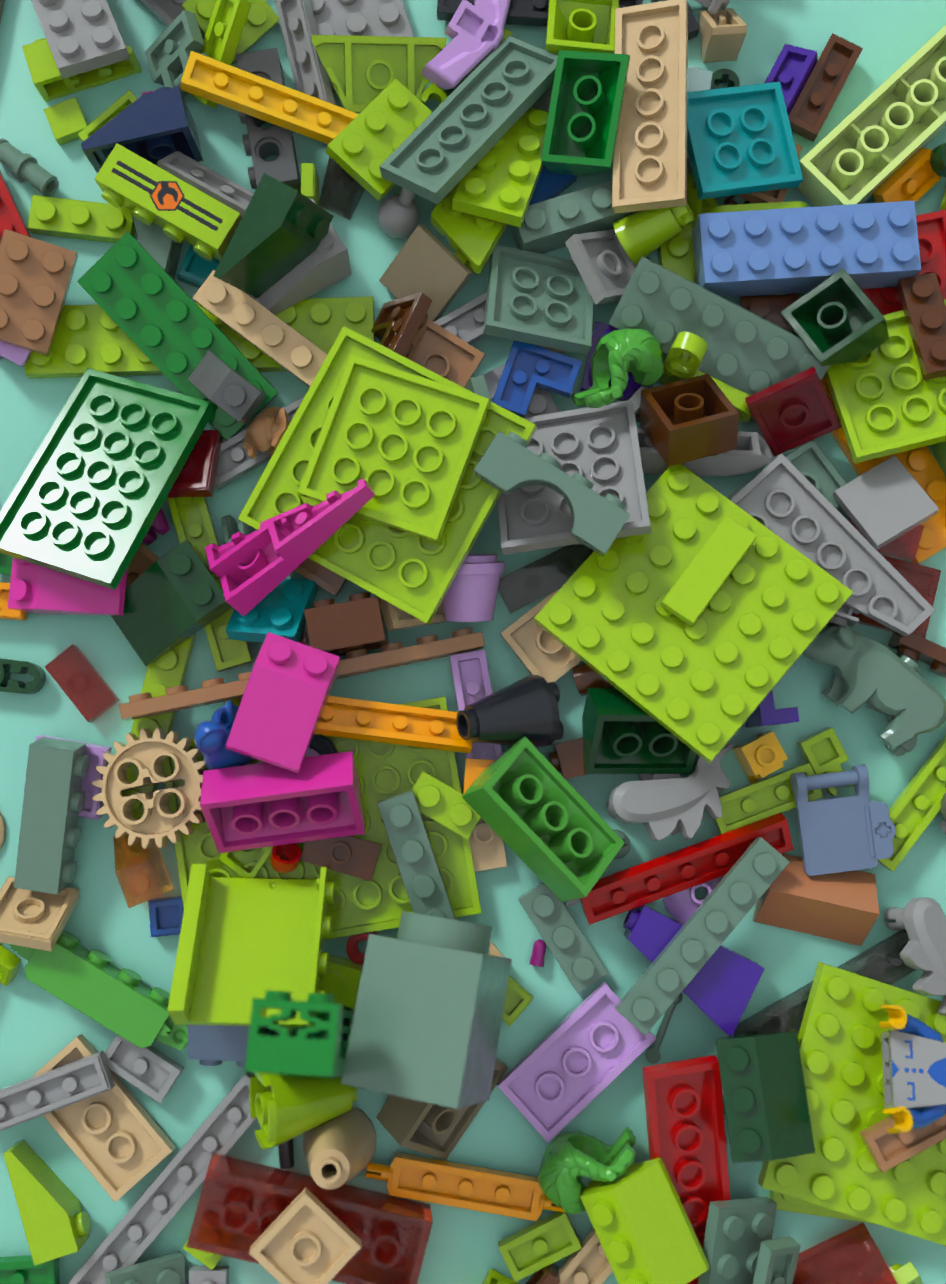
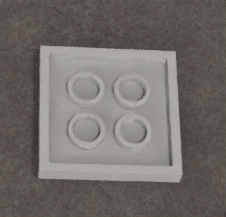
[310,0,414,92]

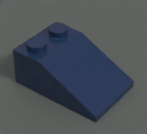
[81,86,203,174]

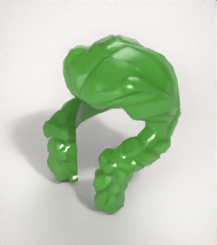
[571,328,665,408]
[538,1127,636,1214]

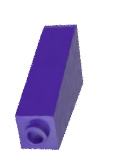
[623,905,765,1036]

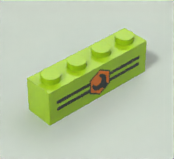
[94,143,242,261]

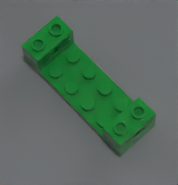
[245,990,355,1077]

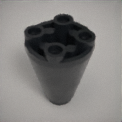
[456,675,564,748]

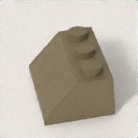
[376,1057,508,1160]

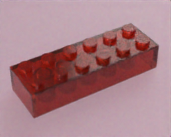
[187,1153,433,1284]

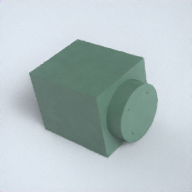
[341,911,512,1109]

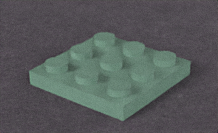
[483,244,593,355]

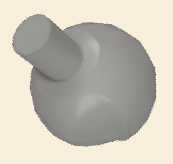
[377,187,420,239]

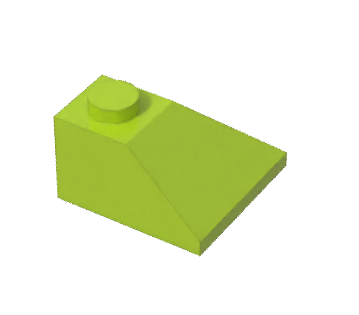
[545,0,619,55]

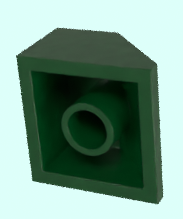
[781,268,889,366]

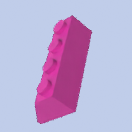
[200,751,365,853]

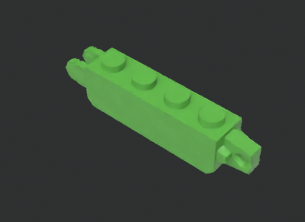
[9,931,188,1051]

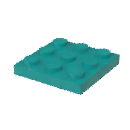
[687,82,803,200]

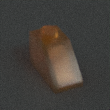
[113,834,174,908]

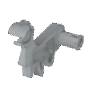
[606,743,734,841]
[884,897,946,1016]

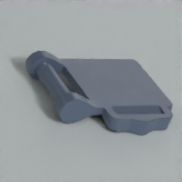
[790,764,896,876]

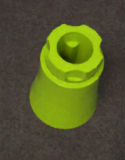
[613,202,695,265]

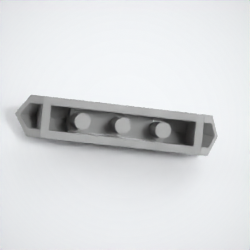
[637,429,775,476]

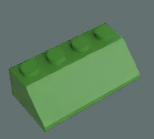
[462,737,625,902]

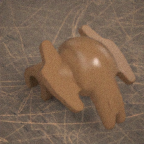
[244,406,289,459]

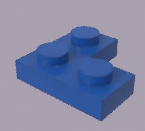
[492,341,582,418]

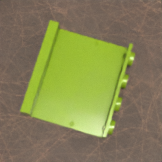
[167,864,335,1028]

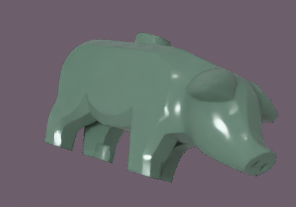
[802,626,946,756]

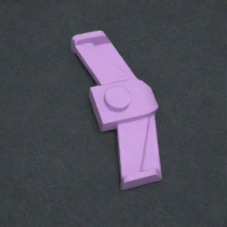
[422,0,511,90]

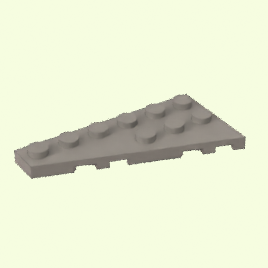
[730,453,935,636]

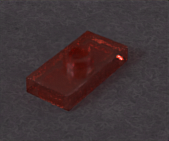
[45,644,120,722]

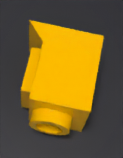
[732,731,788,784]

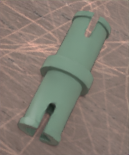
[0,138,59,197]

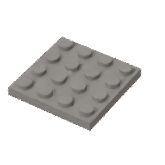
[497,400,651,555]

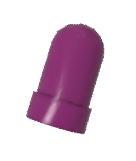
[529,939,546,967]

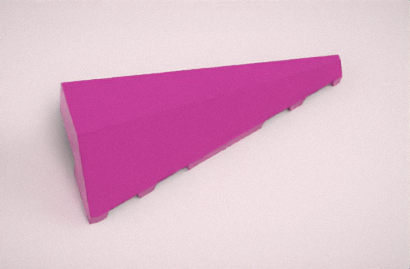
[205,479,375,616]

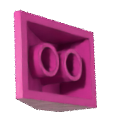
[8,557,127,616]
[226,632,340,773]

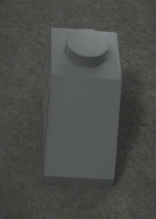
[188,351,268,424]

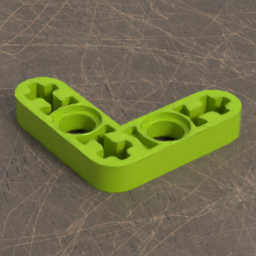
[658,331,752,422]

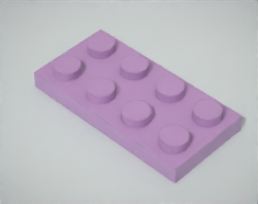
[497,981,656,1142]

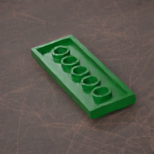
[77,231,280,440]

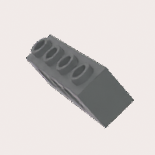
[236,48,301,193]

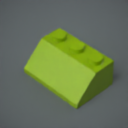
[580,1157,710,1284]

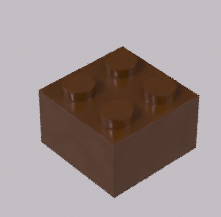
[640,374,739,467]
[304,592,390,656]

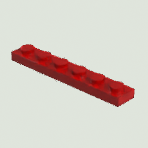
[580,813,794,925]

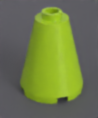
[249,1072,357,1150]

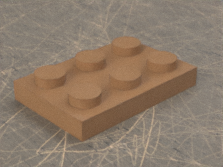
[0,229,78,357]

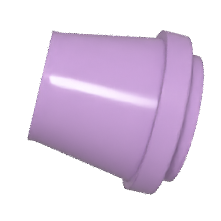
[442,554,505,622]

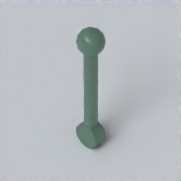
[645,993,683,1064]

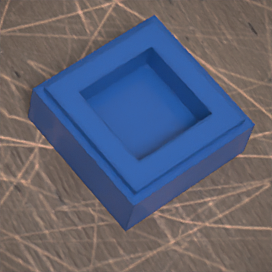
[148,896,184,937]

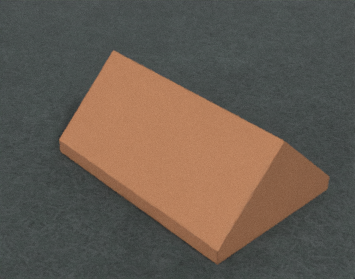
[753,854,880,946]

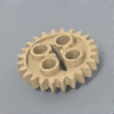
[92,728,207,849]

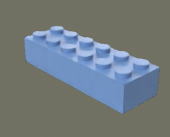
[692,200,921,298]

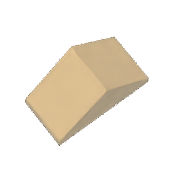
[699,8,747,63]

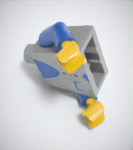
[879,1005,946,1134]

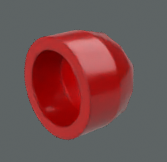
[270,843,301,874]

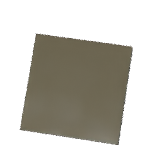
[379,225,473,322]

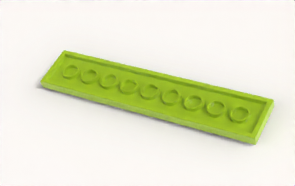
[25,296,375,379]

